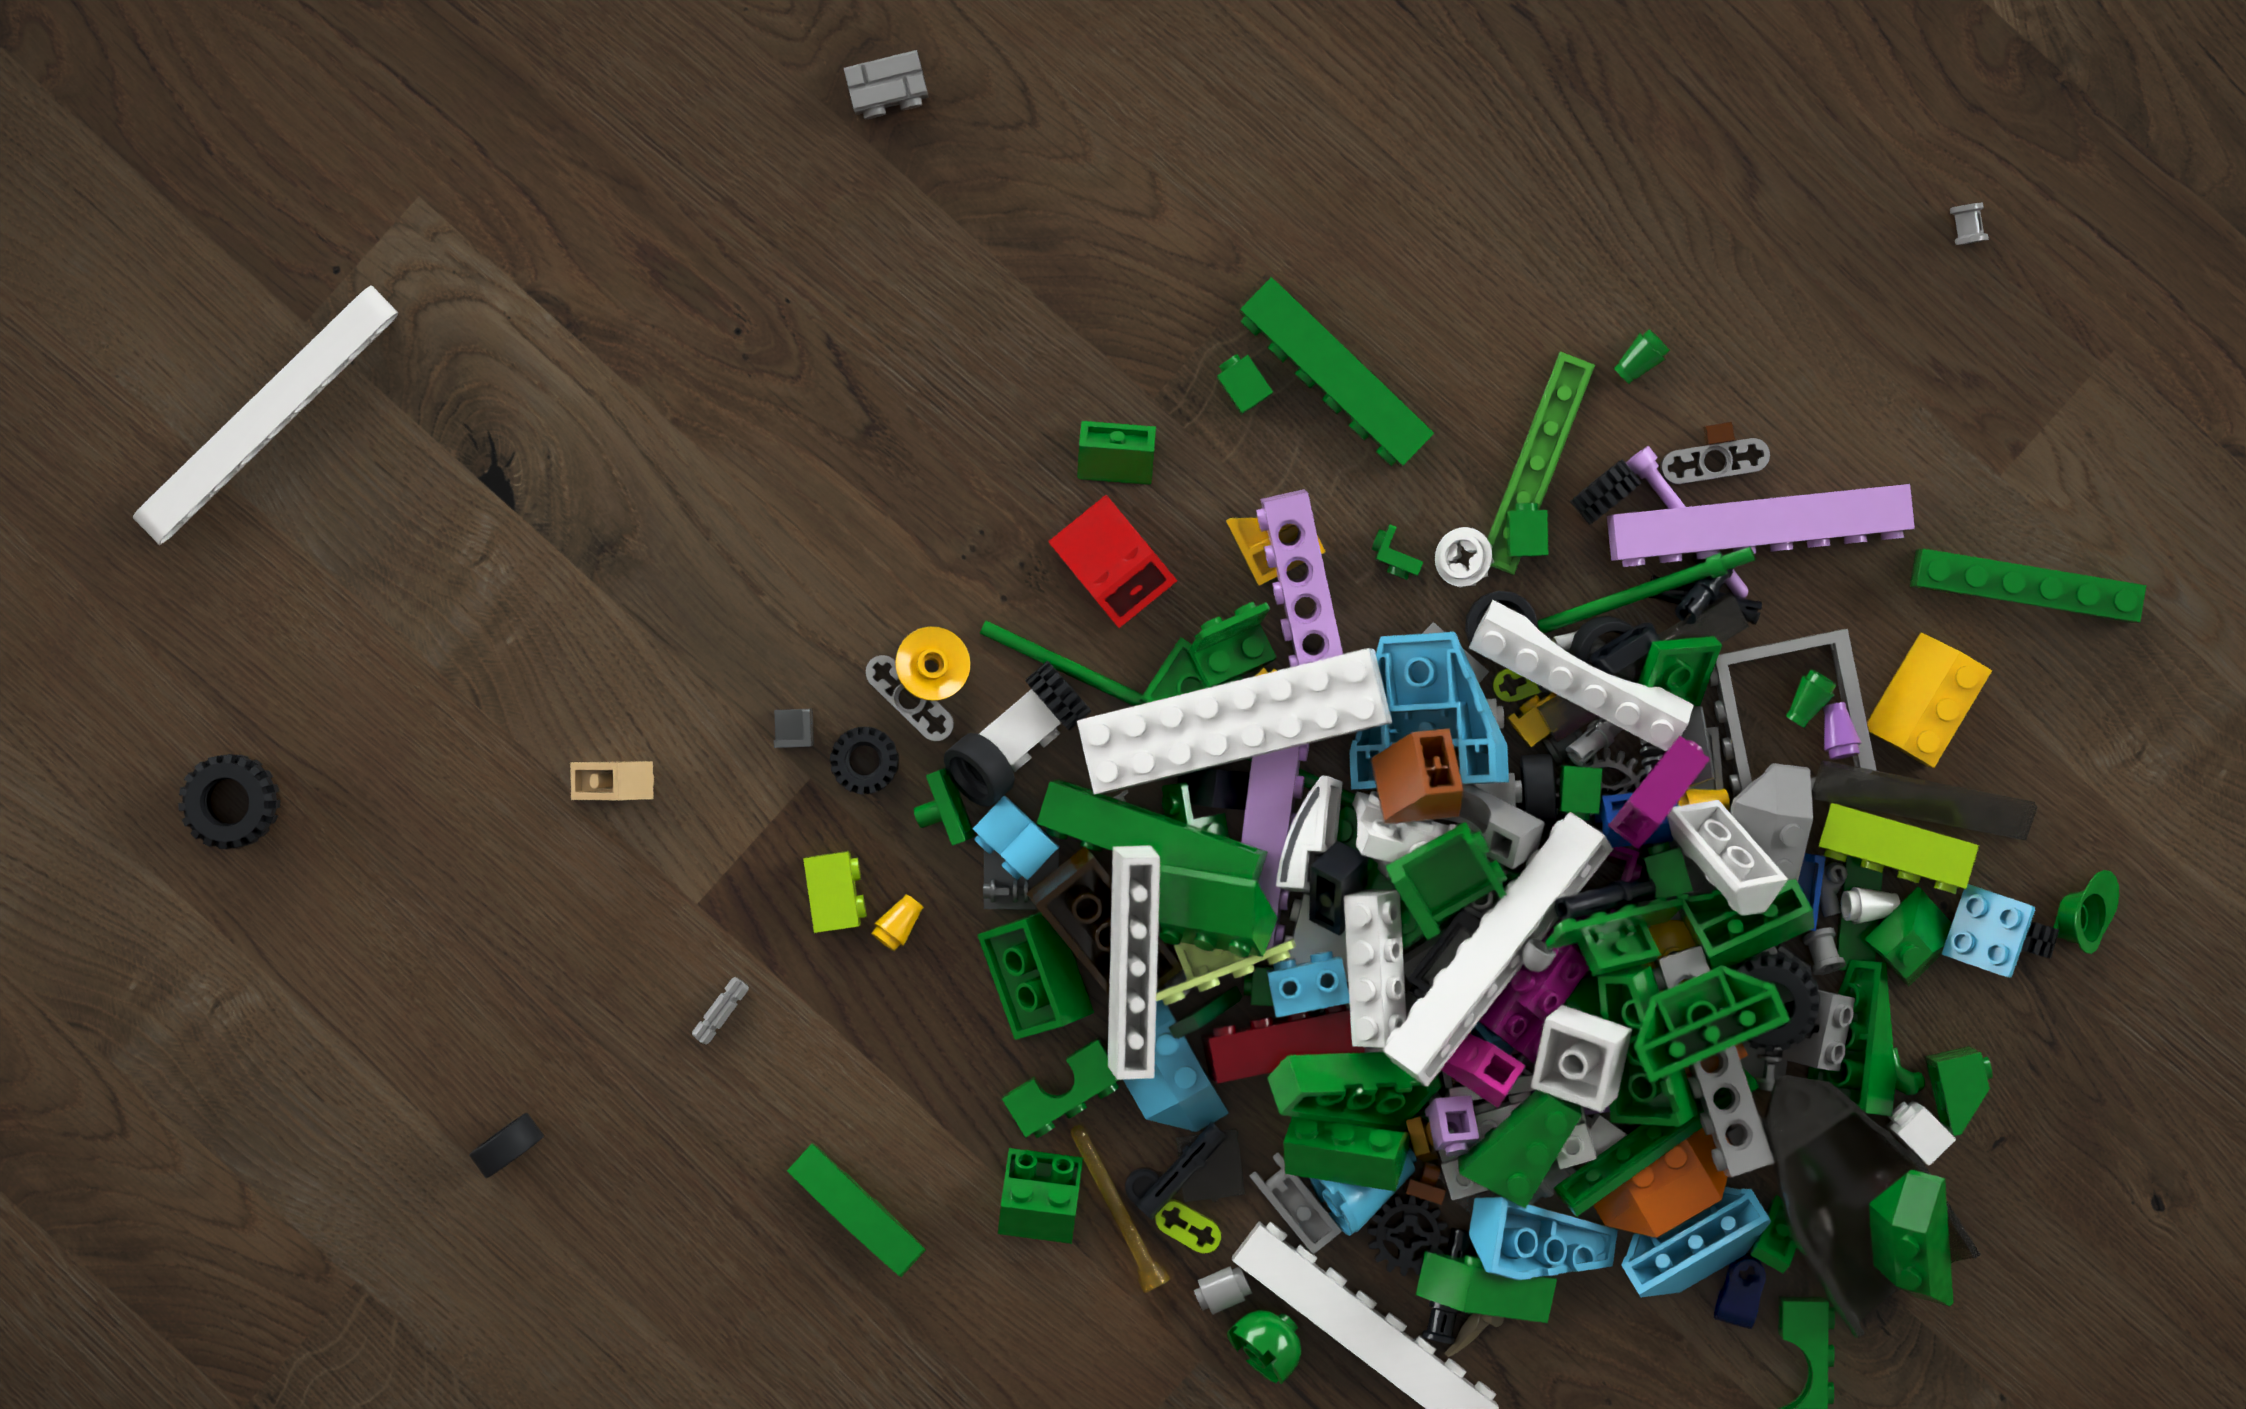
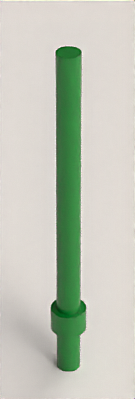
[1537,547,1755,634]

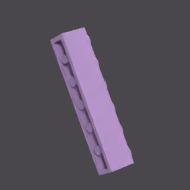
[1241,744,1309,949]

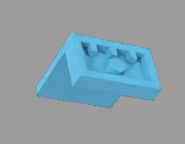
[1941,884,2035,978]

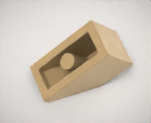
[570,761,654,800]

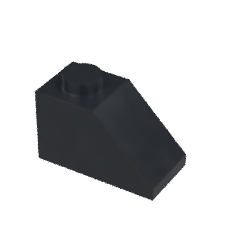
[1309,841,1368,936]

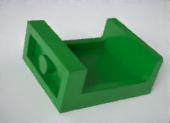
[1386,822,1507,940]

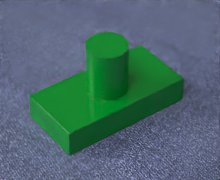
[914,768,976,846]

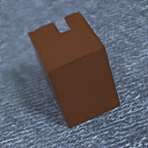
[1703,422,1735,445]

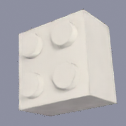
[1531,1005,1632,1112]

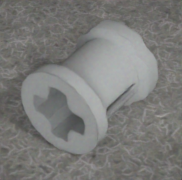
[1950,202,1989,245]
[1802,927,1846,975]

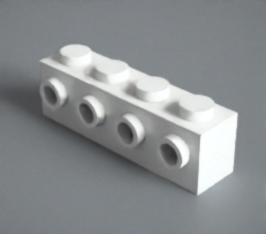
[1344,889,1406,1047]

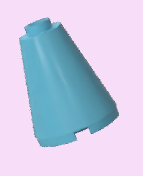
[1310,1147,1417,1236]

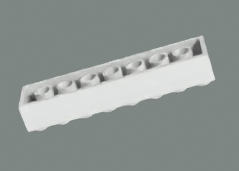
[1077,648,1392,794]

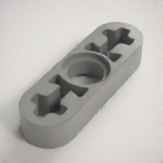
[1660,438,1770,485]
[866,655,954,741]

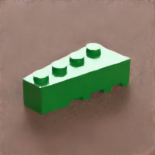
[1598,965,1699,1126]
[1268,1052,1441,1131]

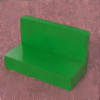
[1077,421,1156,485]

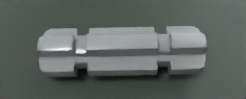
[692,977,749,1045]

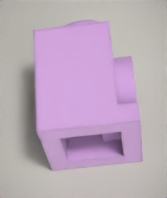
[1425,1095,1479,1157]

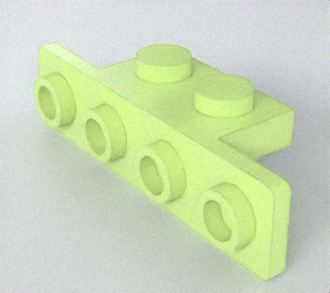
[1156,939,1296,1006]

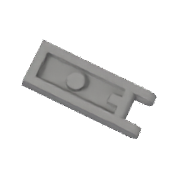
[1249,1152,1342,1255]

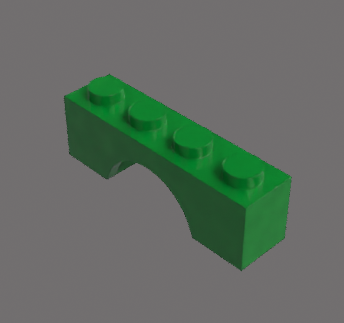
[1778,1297,1835,1409]

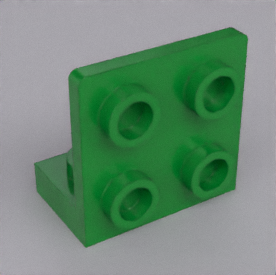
[1189,602,1277,688]

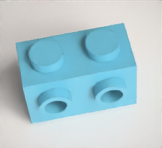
[1266,951,1350,1018]

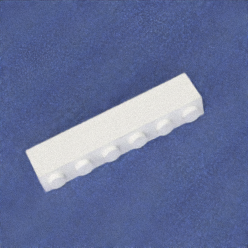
[1108,846,1160,1080]

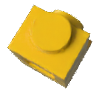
[1506,692,1567,747]

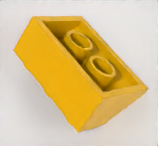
[1867,632,1992,768]

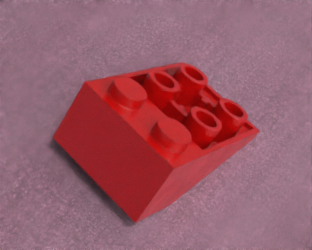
[1048,495,1177,629]

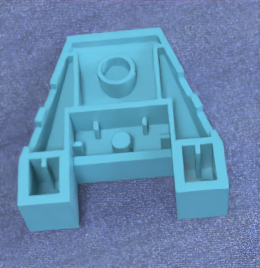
[1349,632,1509,790]

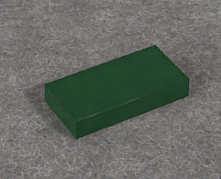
[1168,986,1242,1039]

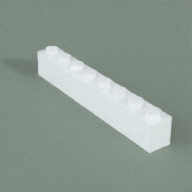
[1383,812,1613,1087]
[1232,1221,1499,1409]

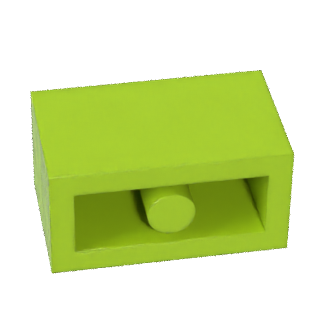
[803,851,866,933]

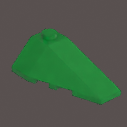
[1804,960,1896,1116]

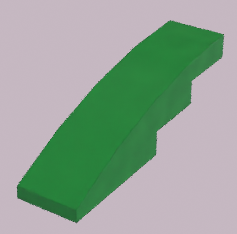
[787,1144,926,1277]

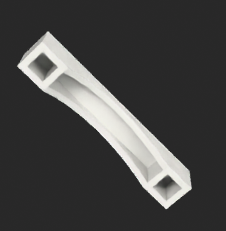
[1469,600,1694,751]

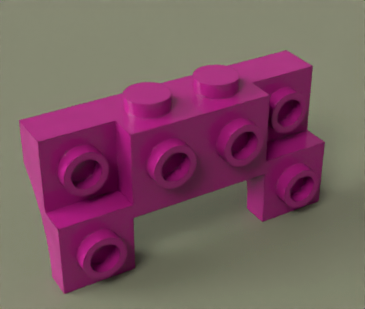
[1479,915,1591,1065]

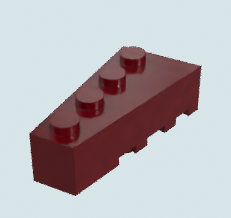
[1201,1004,1365,1084]

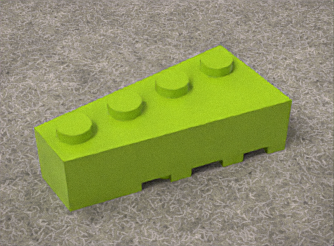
[1818,803,1979,894]

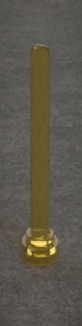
[1071,1125,1170,1293]

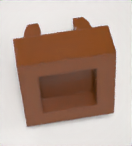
[1404,1162,1446,1205]

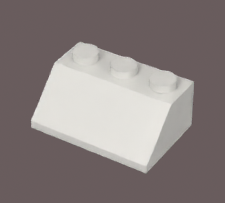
[1667,800,1788,916]

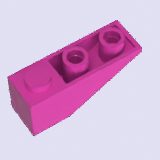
[1441,1034,1525,1108]

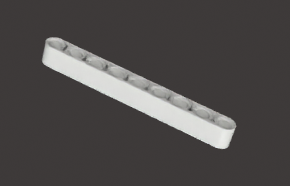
[133,286,398,545]

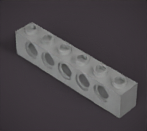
[1652,946,1774,1177]

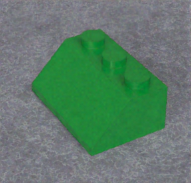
[1158,864,1278,958]
[977,912,1094,1040]
[1284,1117,1411,1192]

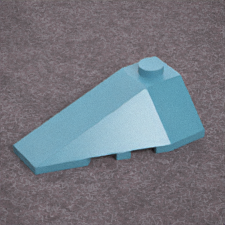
[1469,1197,1618,1280]

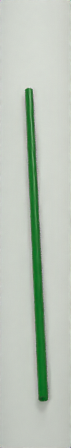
[979,620,1521,883]

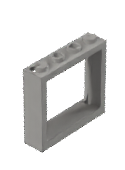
[1709,629,1878,797]

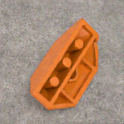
[1593,1128,1731,1238]

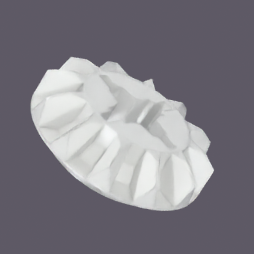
[1435,527,1494,588]

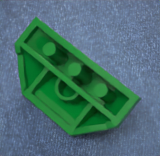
[1634,966,1790,1082]
[1869,1170,1954,1307]

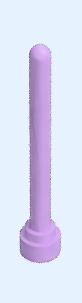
[1626,446,1748,598]

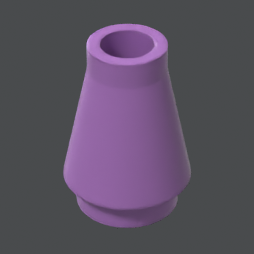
[1823,702,1862,760]

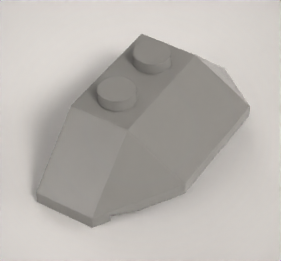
[1730,763,1813,882]

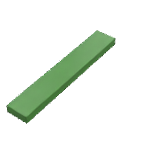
[1487,352,1595,575]

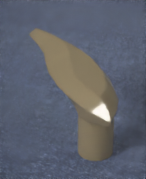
[1444,1313,1504,1357]

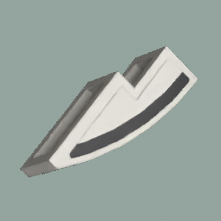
[1276,776,1343,893]

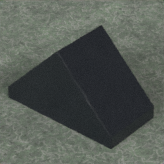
[1177,768,1250,810]

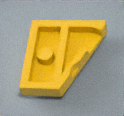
[1226,518,1326,586]

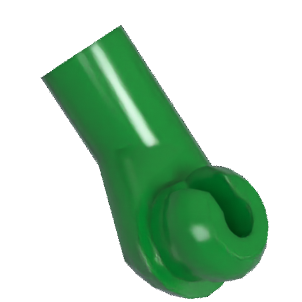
[1893,1047,1925,1095]

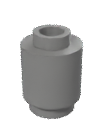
[1194,1266,1252,1315]

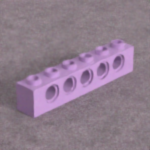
[1256,489,1343,668]

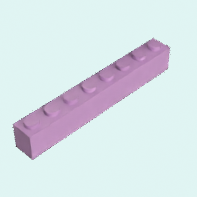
[1607,484,1915,567]

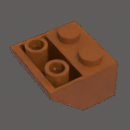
[1371,729,1463,824]

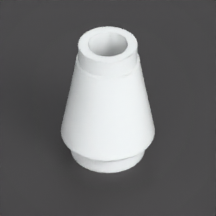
[1841,887,1900,924]

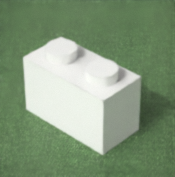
[979,689,1061,772]
[1886,1100,1956,1166]

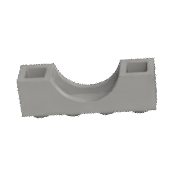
[1442,784,1545,869]

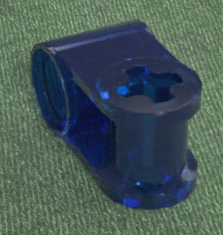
[1714,1253,1766,1329]

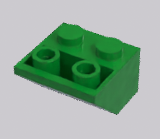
[997,1148,1083,1244]

